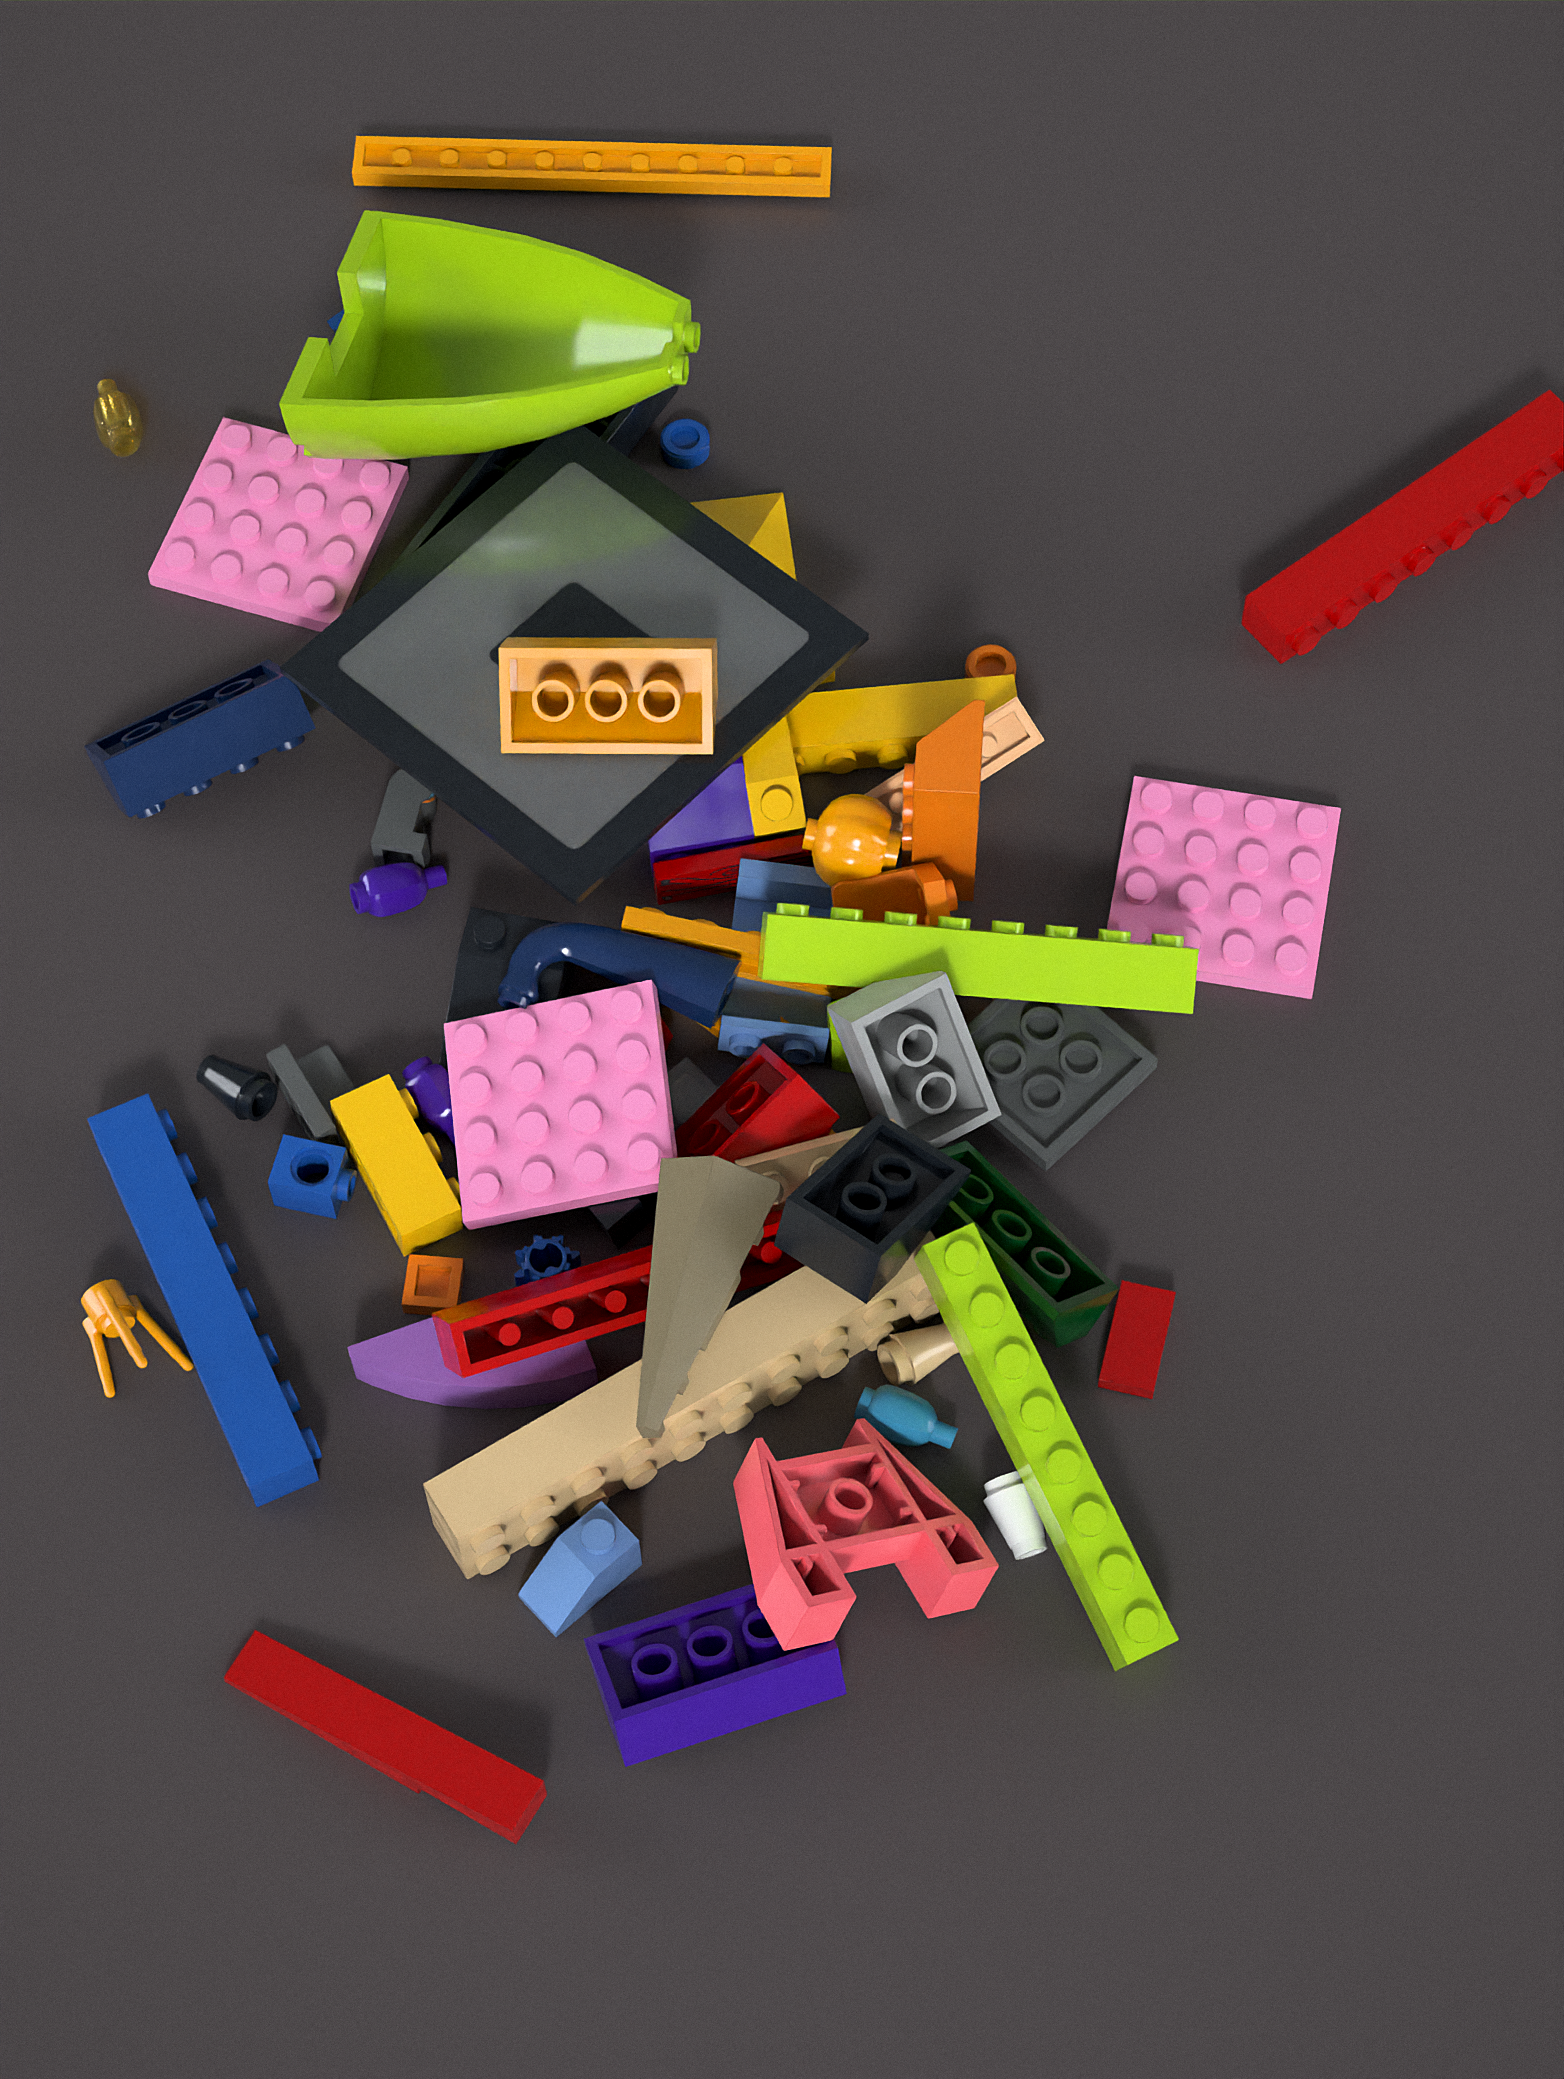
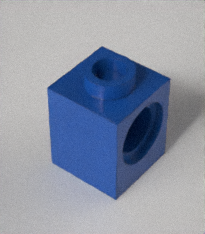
[267,1134,357,1219]

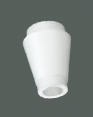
[983,1471,1048,1560]

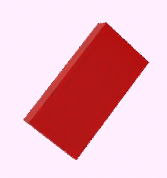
[1098,1280,1176,1399]

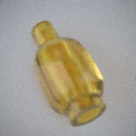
[93,379,143,457]

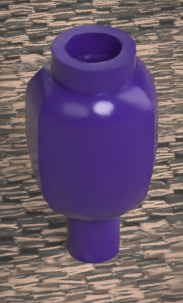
[349,862,447,917]
[402,1056,456,1148]

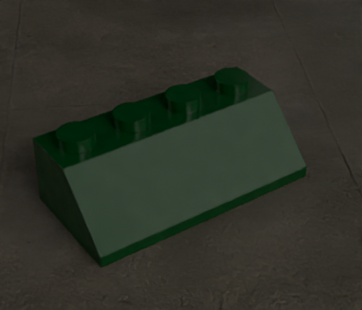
[932,1141,1119,1348]

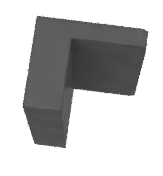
[266,1044,356,1148]

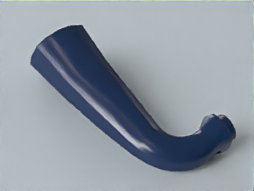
[498,922,742,1029]

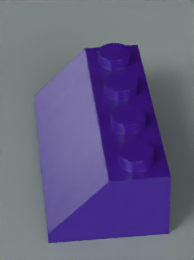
[584,1584,847,1767]

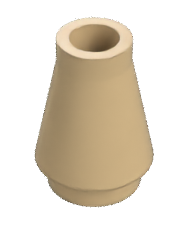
[877,1322,959,1386]

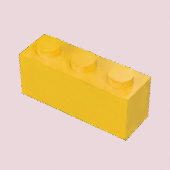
[330,1074,463,1257]

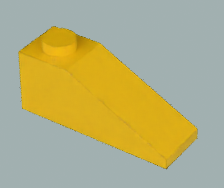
[742,715,807,839]

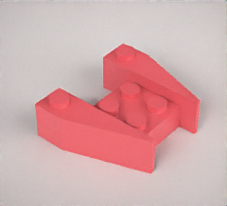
[733,1418,999,1651]

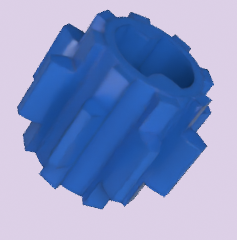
[514,1234,581,1287]

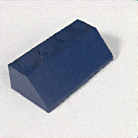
[84,659,316,819]

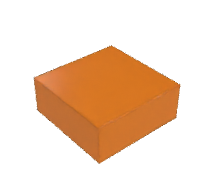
[401,1254,465,1316]

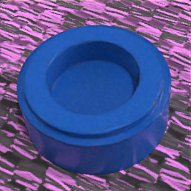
[660,419,710,469]

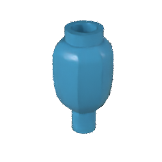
[854,1384,958,1449]

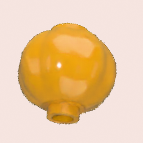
[802,794,902,887]

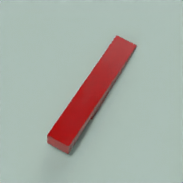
[223,1630,547,1844]

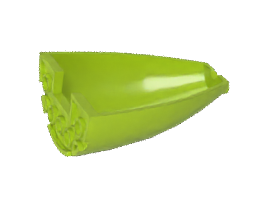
[279,210,701,460]

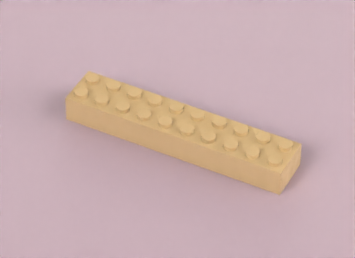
[423,1231,939,1579]

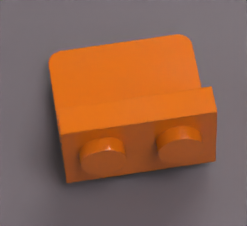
[831,861,958,926]

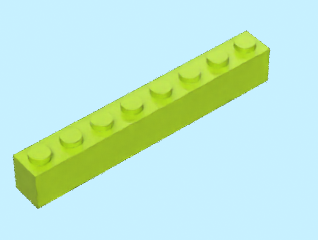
[757,903,1199,1014]
[914,1222,1179,1671]

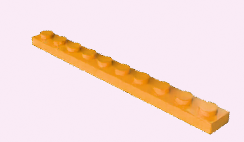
[352,136,832,197]

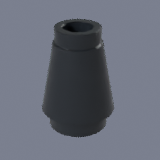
[196,1055,278,1121]

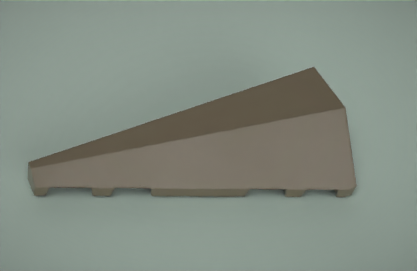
[636,1156,784,1438]

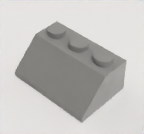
[827,971,1002,1149]

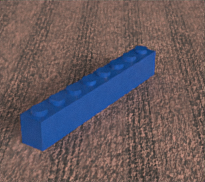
[87,1093,322,1507]

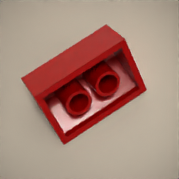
[675,1043,840,1164]

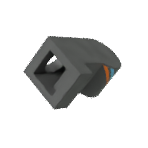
[371,769,437,869]

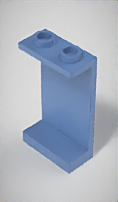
[717,858,833,1065]

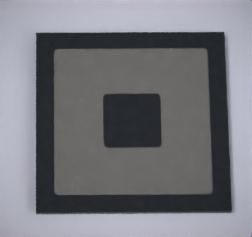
[280,425,869,906]

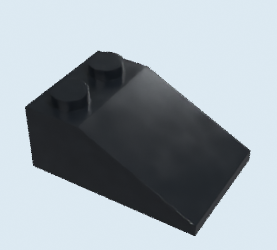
[438,907,576,1070]
[774,1113,971,1304]

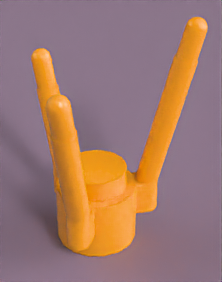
[81,1279,194,1398]

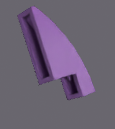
[347,1317,598,1409]

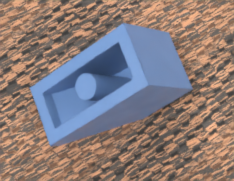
[518,1501,642,1637]

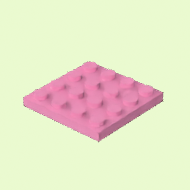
[148,417,409,632]
[1107,776,1341,999]
[444,979,678,1230]

